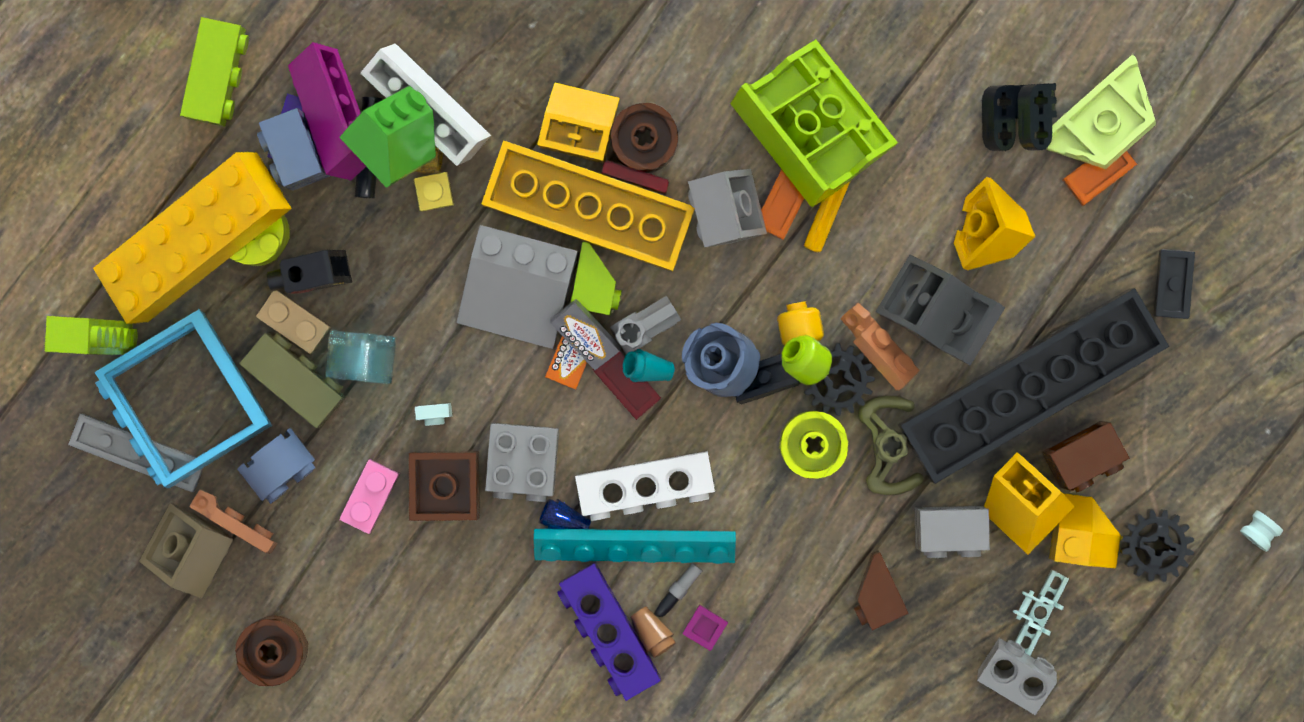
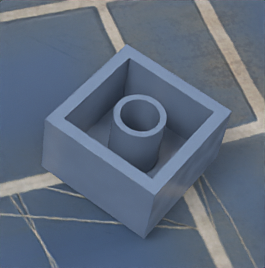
[257,108,330,191]

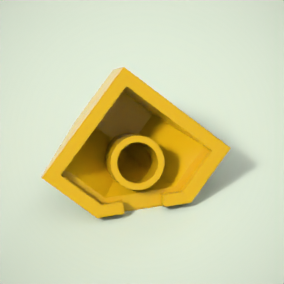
[954,177,1035,270]
[1049,493,1120,568]

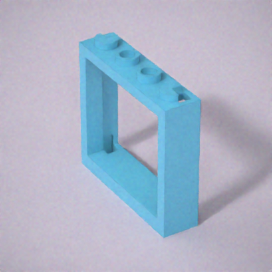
[95,309,272,488]

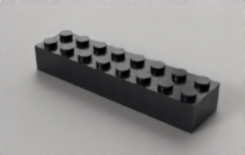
[898,288,1170,484]

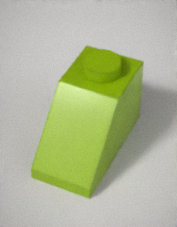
[571,242,622,316]

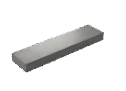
[68,413,204,492]

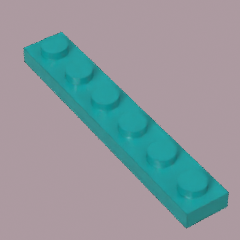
[534,529,736,564]

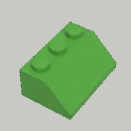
[340,86,436,188]

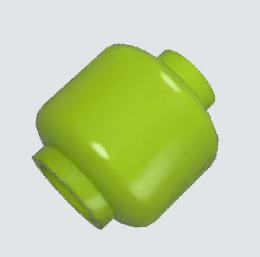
[782,335,832,385]

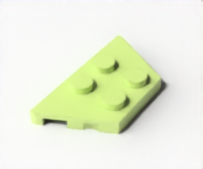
[1046,54,1156,169]

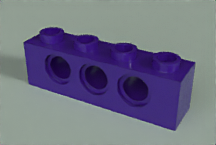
[557,562,661,701]

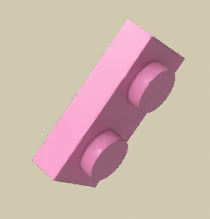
[339,459,400,534]

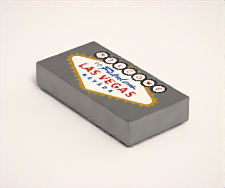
[550,299,621,370]

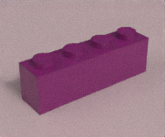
[288,42,367,180]

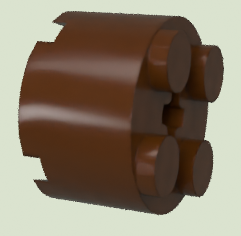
[611,103,678,173]
[235,615,308,686]

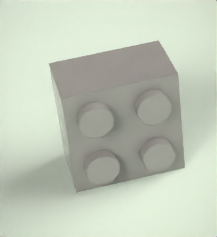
[688,169,767,248]
[914,506,990,558]

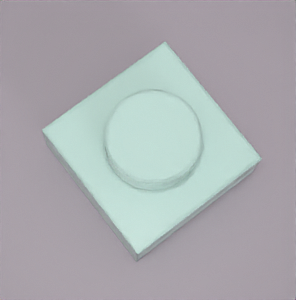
[415,403,452,426]

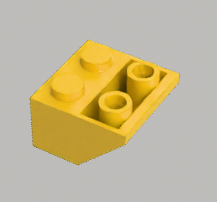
[537,83,620,163]
[984,452,1075,555]

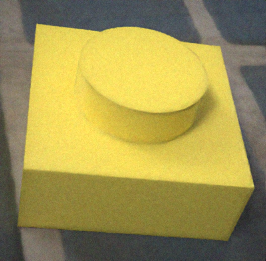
[414,172,454,212]

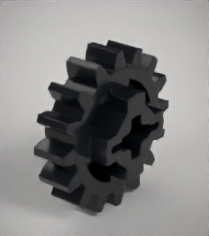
[804,343,875,416]
[1120,509,1194,582]

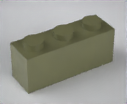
[239,332,346,429]

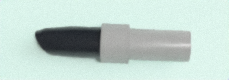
[654,563,703,617]

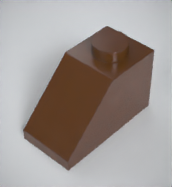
[854,550,909,631]

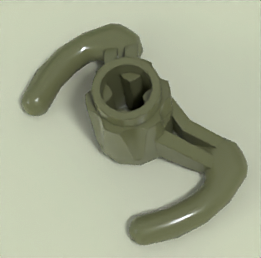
[858,396,924,495]

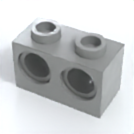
[977,638,1057,715]

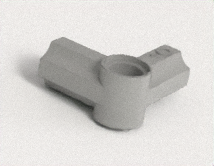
[610,296,681,354]

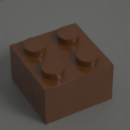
[1041,421,1130,493]
[409,451,480,521]

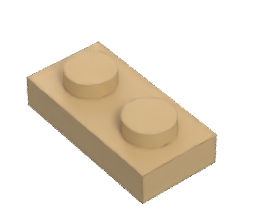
[256,290,331,354]

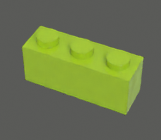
[180,17,249,127]

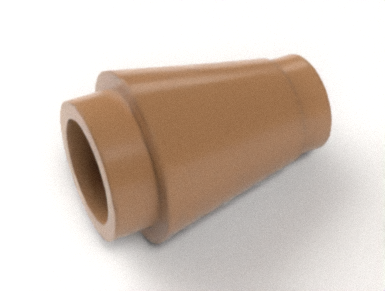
[630,606,676,658]

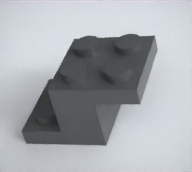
[876,255,1005,366]

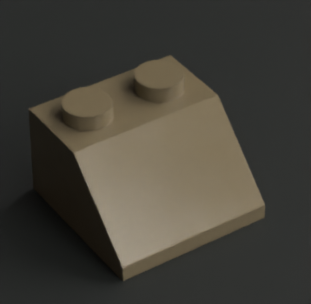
[139,503,233,598]

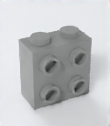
[485,423,559,502]

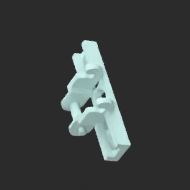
[1013,570,1069,656]

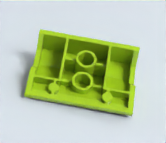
[730,39,898,207]

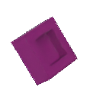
[682,604,728,651]

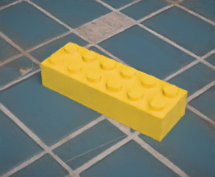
[481,140,695,272]
[93,152,292,324]

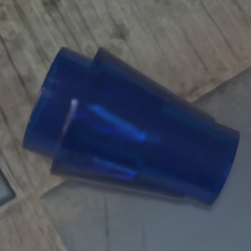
[539,499,591,529]

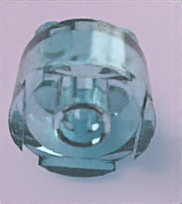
[325,330,396,384]

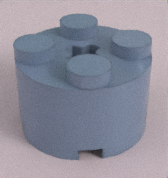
[682,323,760,397]
[237,428,316,504]

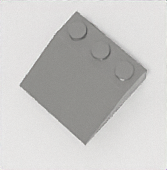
[456,225,579,349]

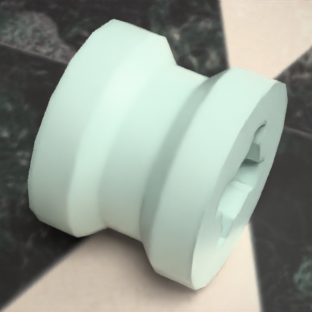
[1240,510,1283,552]

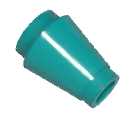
[623,349,675,382]

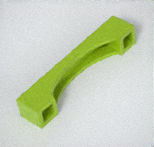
[45,316,138,355]

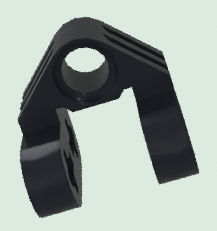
[982,83,1057,151]

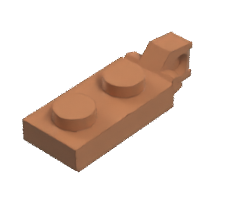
[841,303,920,391]
[189,490,278,554]

